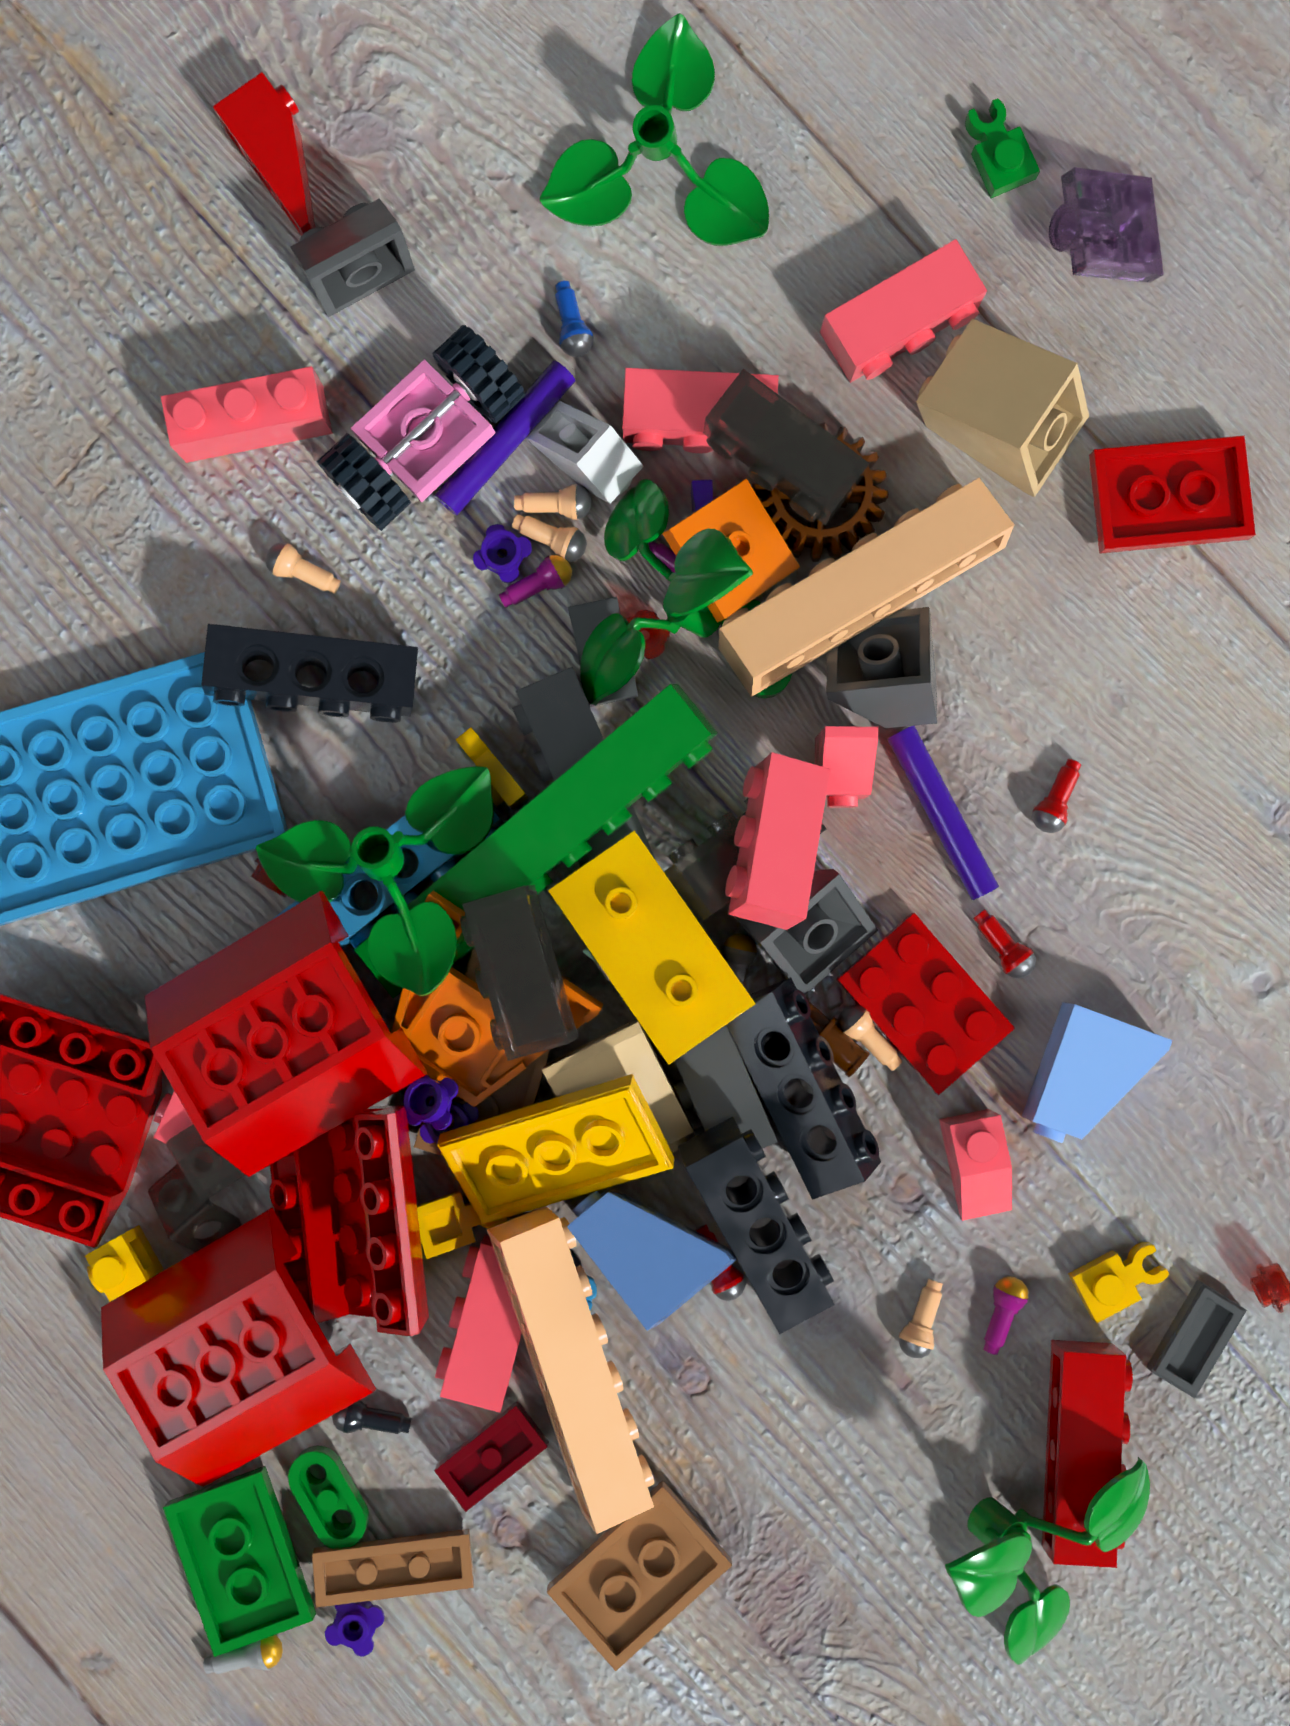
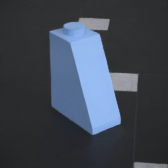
[1022,1002,1173,1143]

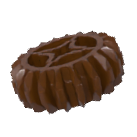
[752,422,889,562]

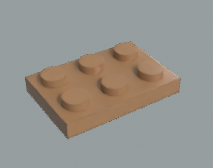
[547,1481,732,1671]

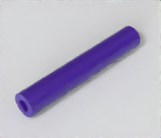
[434,360,576,516]
[887,726,999,900]

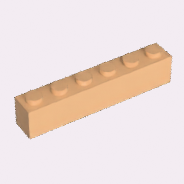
[718,478,1014,697]
[487,1206,654,1534]

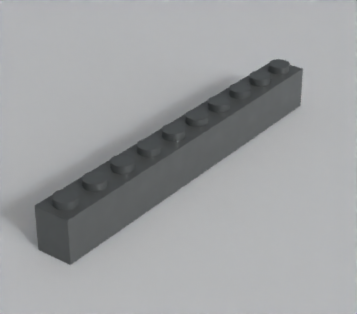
[512,667,778,1149]

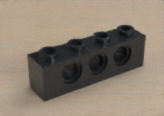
[201,624,418,723]
[726,977,881,1200]
[678,1117,835,1334]

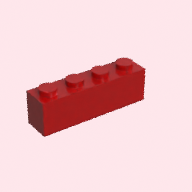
[1042,1340,1133,1568]

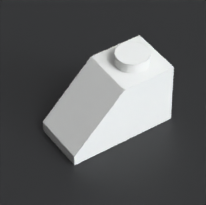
[526,400,643,504]

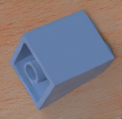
[567,1191,737,1331]

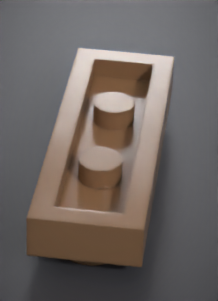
[312,1529,474,1608]

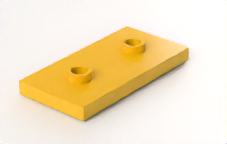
[548,830,756,1065]
[437,1074,675,1224]

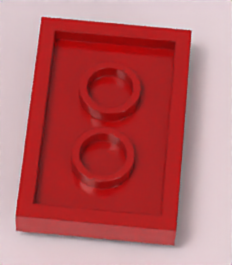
[1089,435,1256,554]
[836,913,1015,1095]

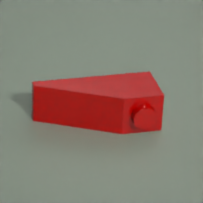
[212,72,316,236]

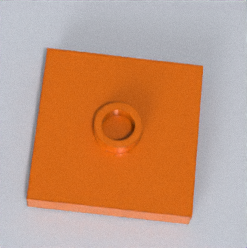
[662,479,800,623]

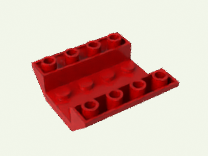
[145,891,428,1177]
[0,993,163,1248]
[269,1105,429,1337]
[101,1208,376,1487]

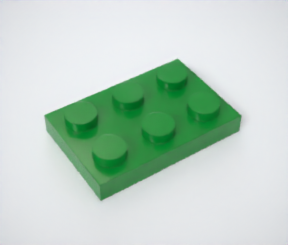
[163,1466,316,1657]

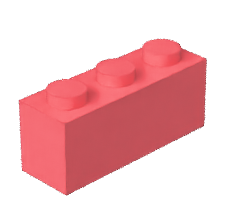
[820,239,987,383]
[161,366,333,463]
[623,368,779,456]
[725,752,830,930]
[435,1235,522,1413]

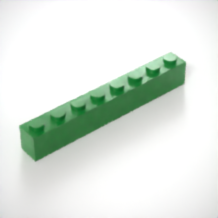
[355,684,718,998]

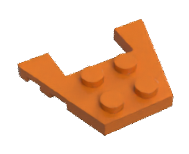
[391,891,603,1107]

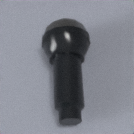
[332,1400,412,1434]

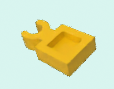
[455,727,529,810]
[417,1191,507,1259]
[1068,1242,1169,1323]

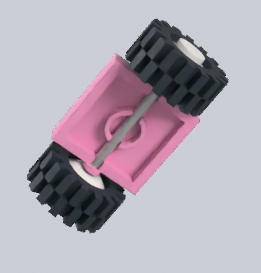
[317,325,525,531]

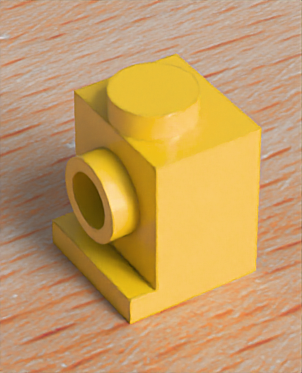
[85,1225,163,1302]

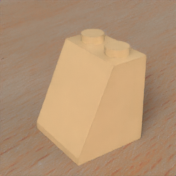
[916,319,1089,497]
[542,1019,694,1153]

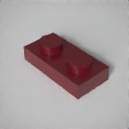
[434,1400,549,1512]

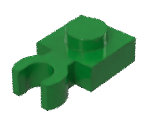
[965,98,1040,199]

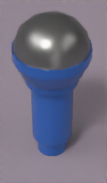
[555,281,594,357]

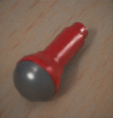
[1032,759,1081,833]
[973,909,1036,979]
[695,1224,746,1301]

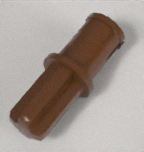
[808,1001,869,1078]

